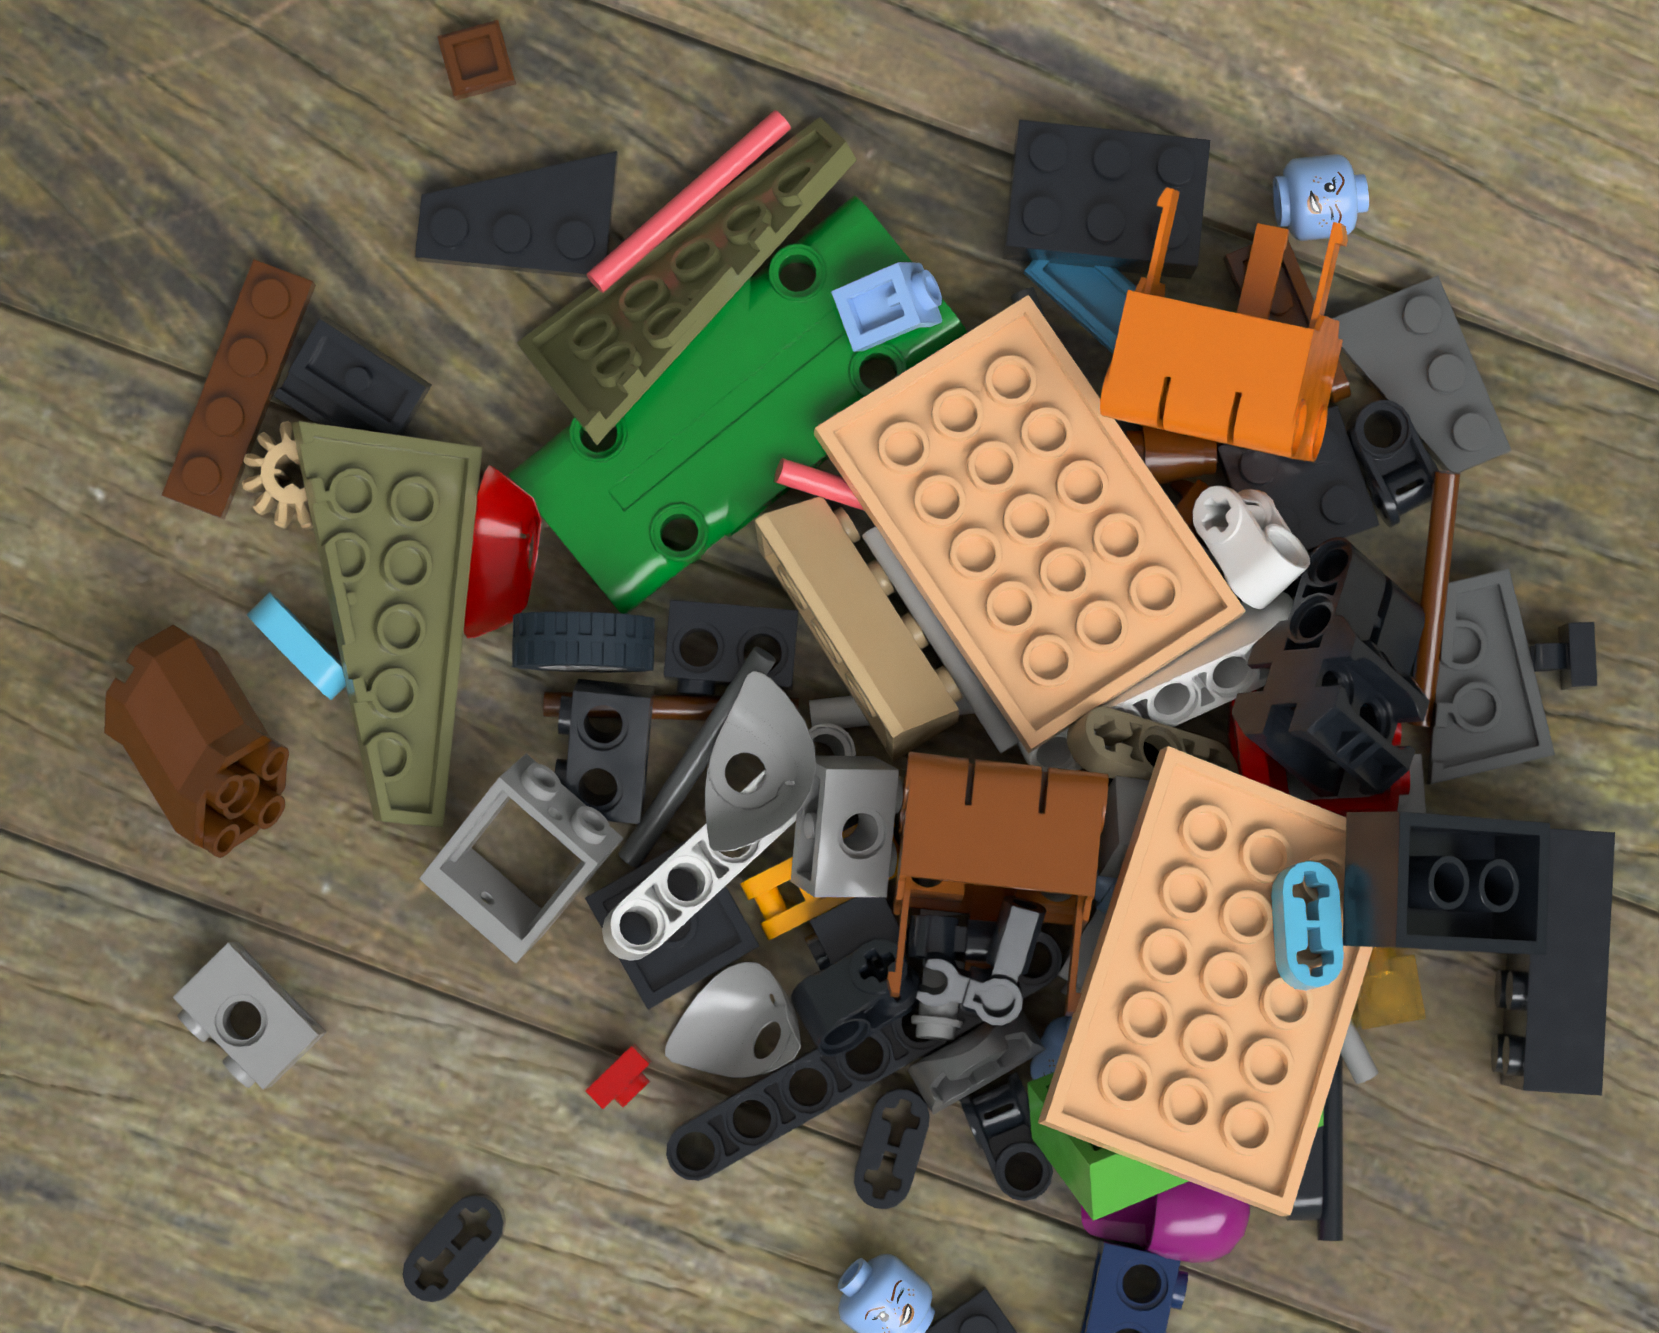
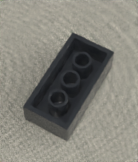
[1491,828,1615,1096]

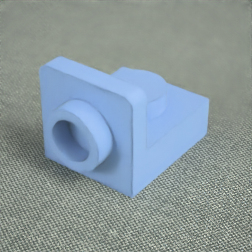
[831,262,942,352]

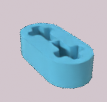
[247,592,346,700]
[1271,861,1344,991]

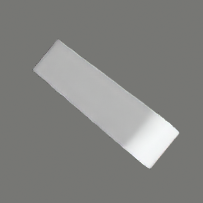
[1017,592,1293,772]
[602,723,856,961]

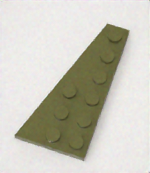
[517,117,857,445]
[291,421,482,828]

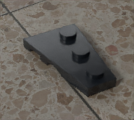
[415,151,618,278]

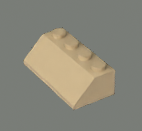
[755,496,963,761]

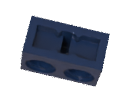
[1080,1238,1188,1333]

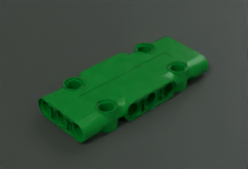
[508,195,968,614]

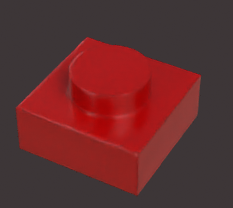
[585,1043,652,1109]

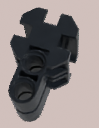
[1232,537,1430,797]

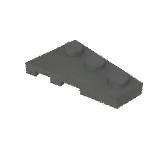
[1332,276,1512,473]
[1427,569,1555,785]

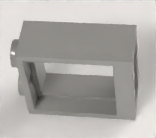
[419,753,623,963]

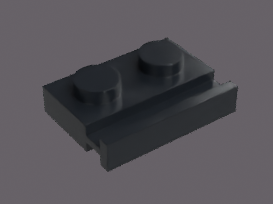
[274,316,432,436]

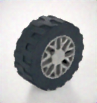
[512,612,655,673]

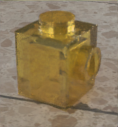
[1351,947,1426,1030]

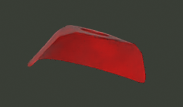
[464,465,542,638]

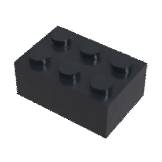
[1002,119,1211,279]
[1343,811,1550,955]

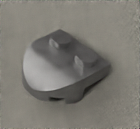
[908,1009,1046,1115]

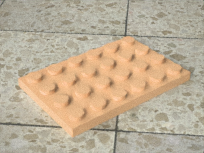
[814,295,1246,754]
[1038,746,1373,1216]

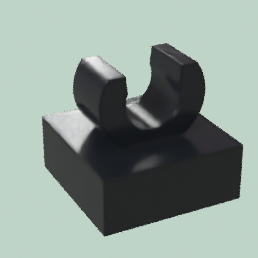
[1529,622,1597,690]

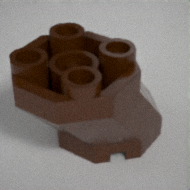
[104,625,289,858]

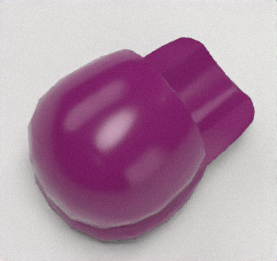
[1081,1181,1250,1263]

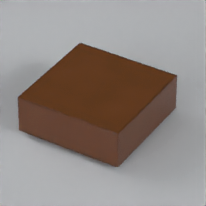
[437,20,516,101]

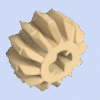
[242,421,313,530]

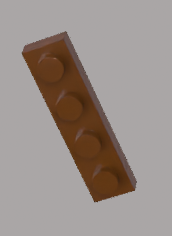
[162,259,316,520]

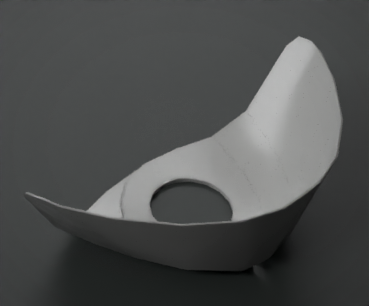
[705,671,816,852]
[665,962,801,1078]

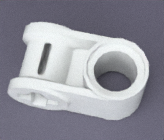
[1193,486,1310,609]

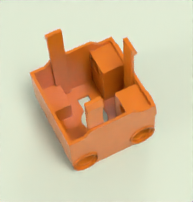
[1100,187,1348,462]

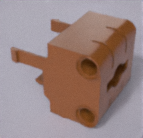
[887,752,1109,1017]

